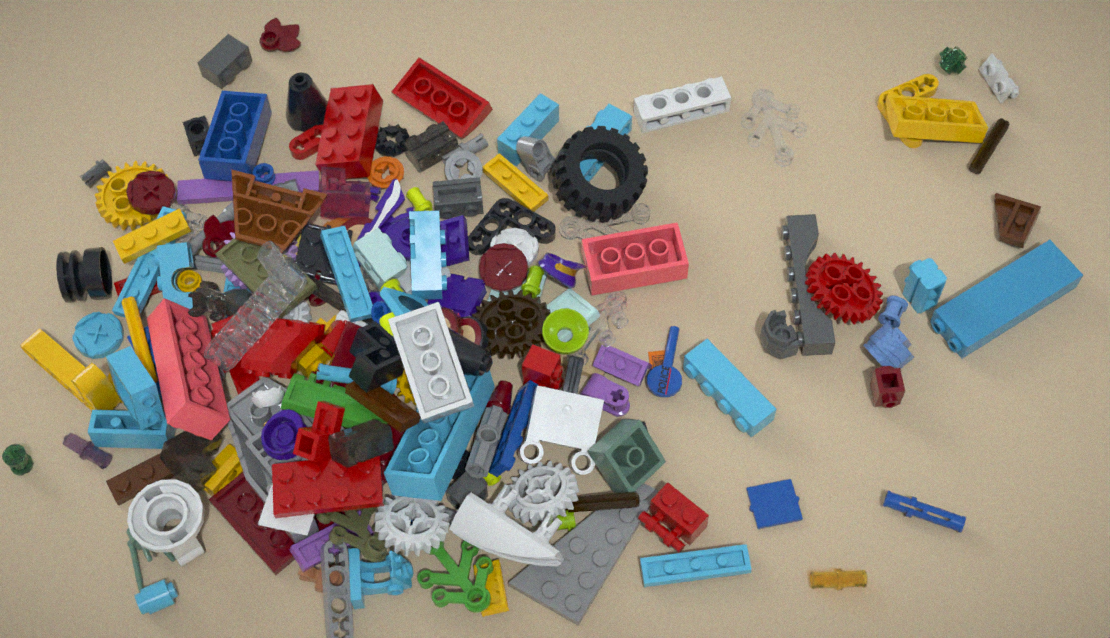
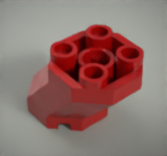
[241,318,325,379]

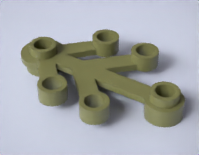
[316,507,387,562]

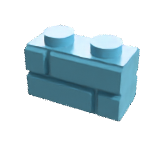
[902,258,947,314]

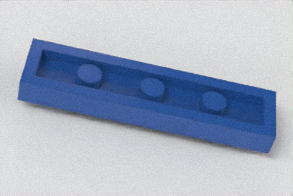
[488,380,538,477]

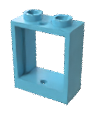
[106,346,165,430]

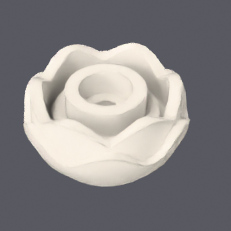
[252,386,284,408]

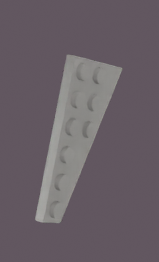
[508,483,658,626]

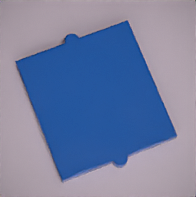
[746,479,803,529]

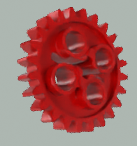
[805,253,883,325]

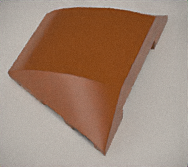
[231,169,328,252]

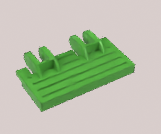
[281,373,388,437]

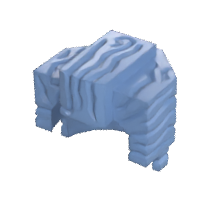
[863,323,914,369]

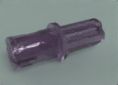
[63,433,112,469]

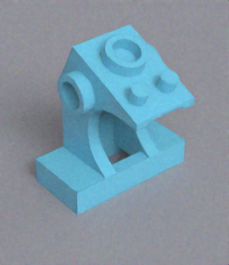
[348,548,413,609]

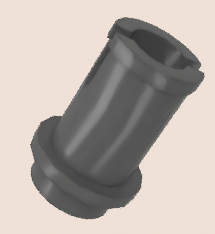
[80,159,112,188]

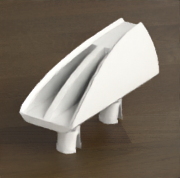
[449,484,564,566]

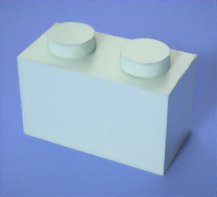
[353,228,408,290]

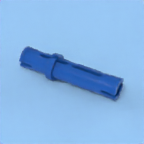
[883,490,966,533]

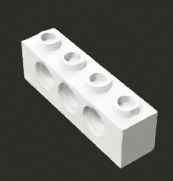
[634,76,731,134]

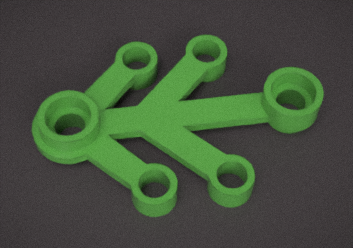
[417,541,494,613]

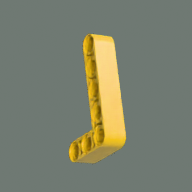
[20,328,121,411]

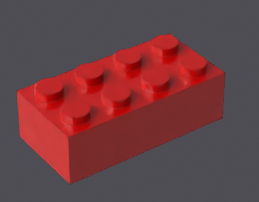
[315,84,383,181]

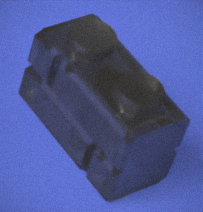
[403,121,459,173]
[328,419,394,468]

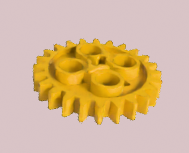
[94,161,172,231]

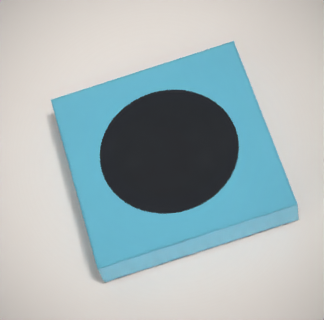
[380,287,428,316]

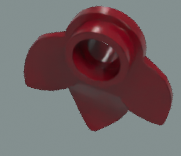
[259,18,301,52]
[202,215,235,258]

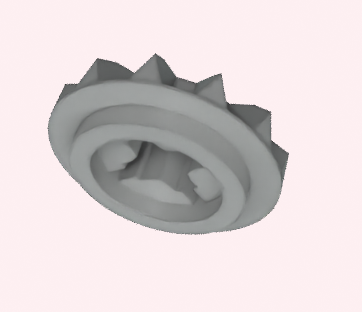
[444,151,482,180]

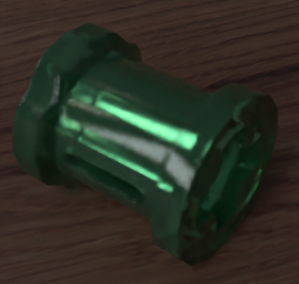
[2,444,34,476]

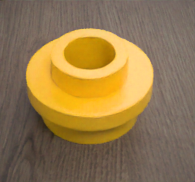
[177,270,202,292]

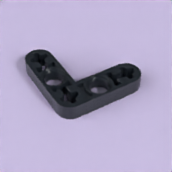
[468,198,556,256]

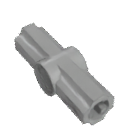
[465,405,507,479]

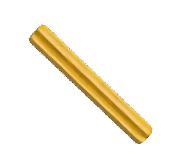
[121,296,158,383]

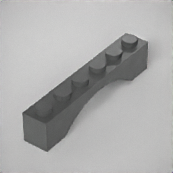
[781,214,835,356]

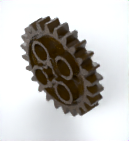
[472,290,551,359]

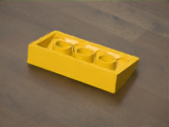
[886,95,988,143]

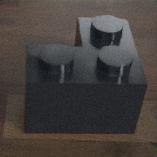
[349,321,404,393]

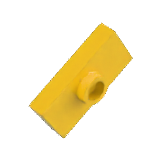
[473,559,509,617]

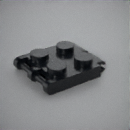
[295,221,353,284]

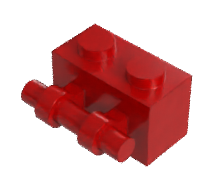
[638,482,709,553]

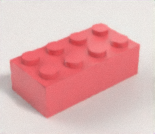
[582,222,689,296]

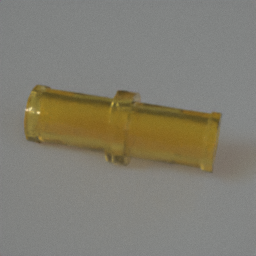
[810,568,867,590]

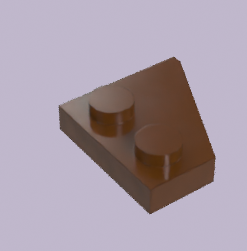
[994,193,1041,248]

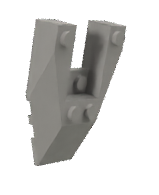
[226,377,383,544]

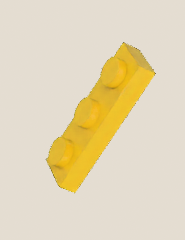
[482,153,549,212]
[113,208,191,264]

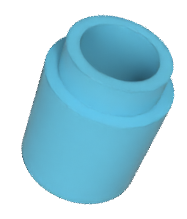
[135,579,178,615]

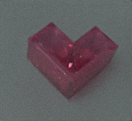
[320,167,371,219]

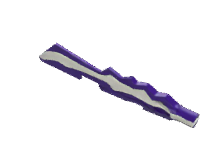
[335,179,405,285]

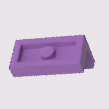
[592,343,653,387]

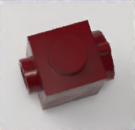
[870,366,905,408]

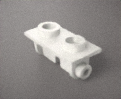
[979,53,1020,103]

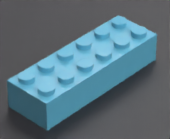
[384,371,495,501]

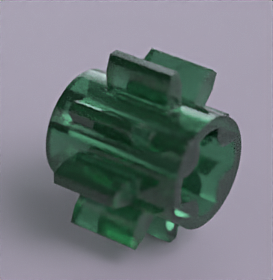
[938,46,968,74]

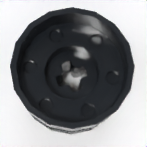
[56,247,113,303]

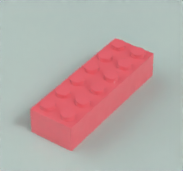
[147,298,230,440]

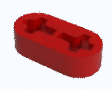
[289,125,323,160]

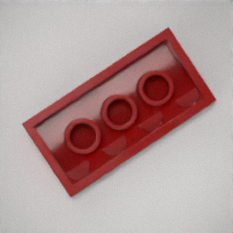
[391,57,493,139]

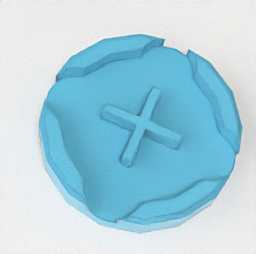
[72,312,124,359]

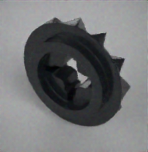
[375,123,410,157]

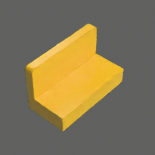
[195,444,243,496]

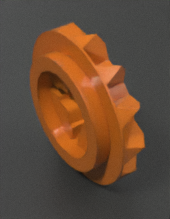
[367,156,404,190]

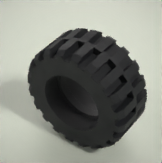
[552,126,648,223]

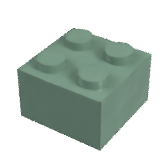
[587,419,666,493]

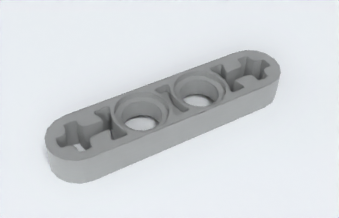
[320,540,354,638]

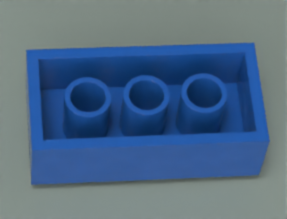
[198,90,272,181]

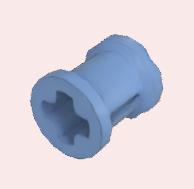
[878,295,908,329]

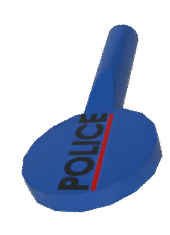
[647,326,682,398]

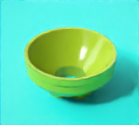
[542,308,589,355]

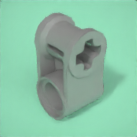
[516,136,556,182]

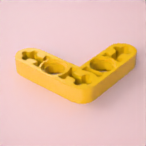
[877,74,939,148]

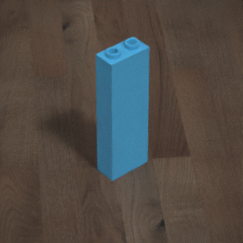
[930,240,1083,359]

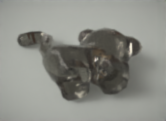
[188,281,262,322]

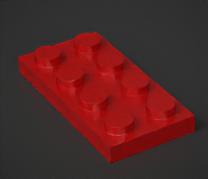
[272,452,384,518]

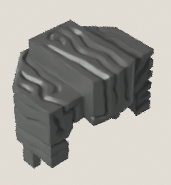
[760,310,799,359]

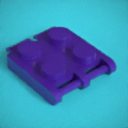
[427,273,487,321]

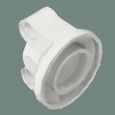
[127,479,205,567]

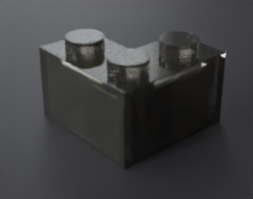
[160,431,223,493]

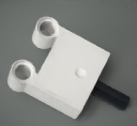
[518,356,604,475]

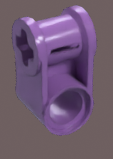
[580,373,630,417]

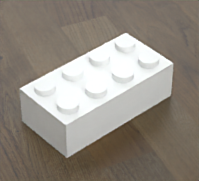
[388,302,475,424]

